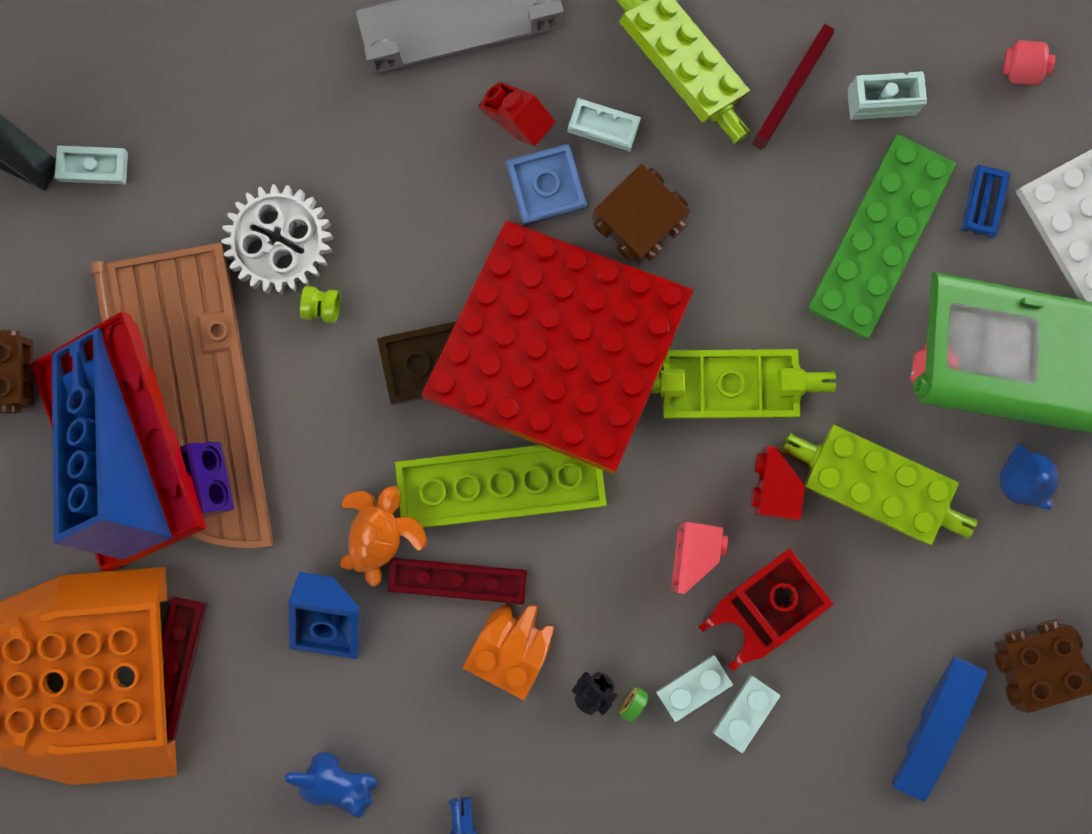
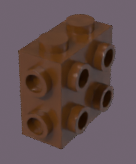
[592,163,690,265]
[0,330,34,414]
[994,619,1092,713]

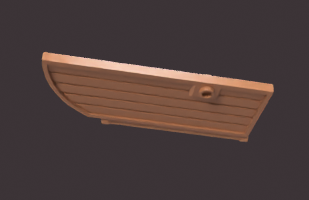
[90,242,274,548]

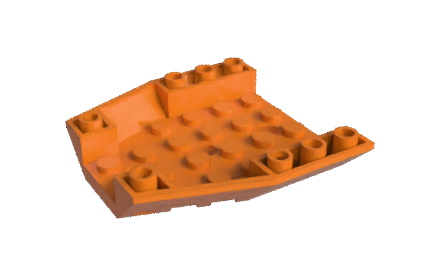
[0,567,177,785]

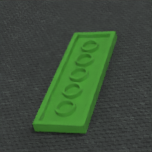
[806,133,957,340]

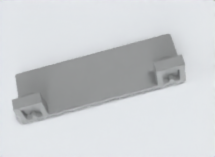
[356,0,564,75]

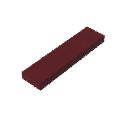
[752,23,835,150]
[387,557,527,605]
[162,596,208,741]

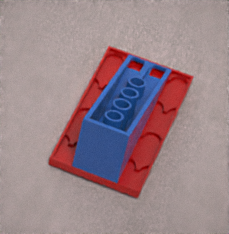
[30,311,207,571]

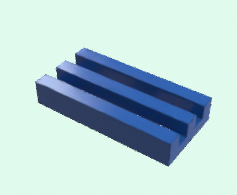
[960,165,1011,238]

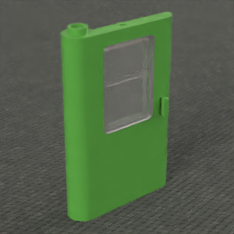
[913,272,1092,434]

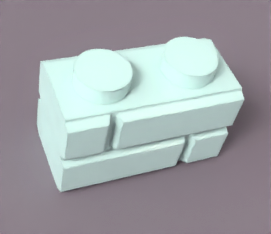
[848,71,927,120]

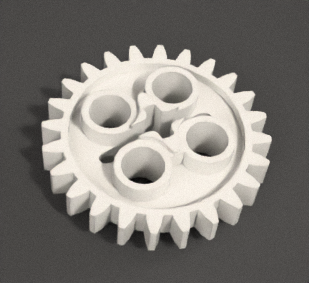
[221,184,333,295]

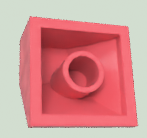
[671,522,728,594]

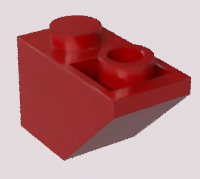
[478,82,556,147]
[750,446,805,521]

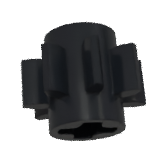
[572,672,617,715]

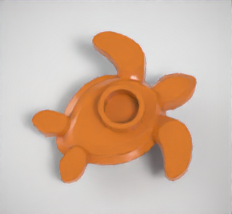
[340,486,427,587]

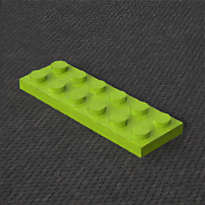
[395,445,607,528]

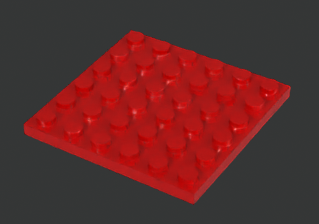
[422,220,694,475]

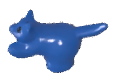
[285,752,377,818]

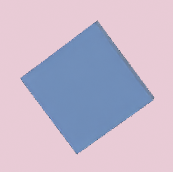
[505,143,587,226]

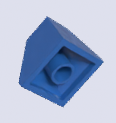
[288,572,360,659]

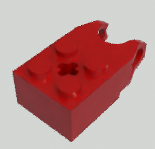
[698,548,834,671]

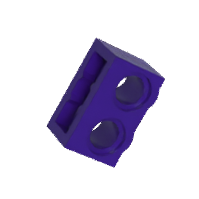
[180,442,234,518]

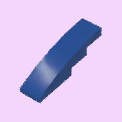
[892,656,987,802]

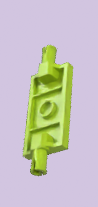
[616,0,751,145]
[651,349,836,419]
[780,424,977,545]

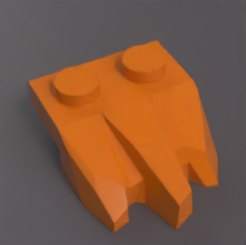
[463,603,555,700]

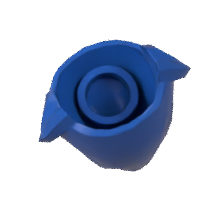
[1000,443,1059,510]

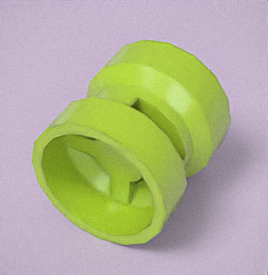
[300,286,341,324]

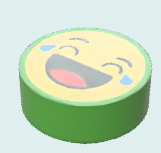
[618,686,648,723]

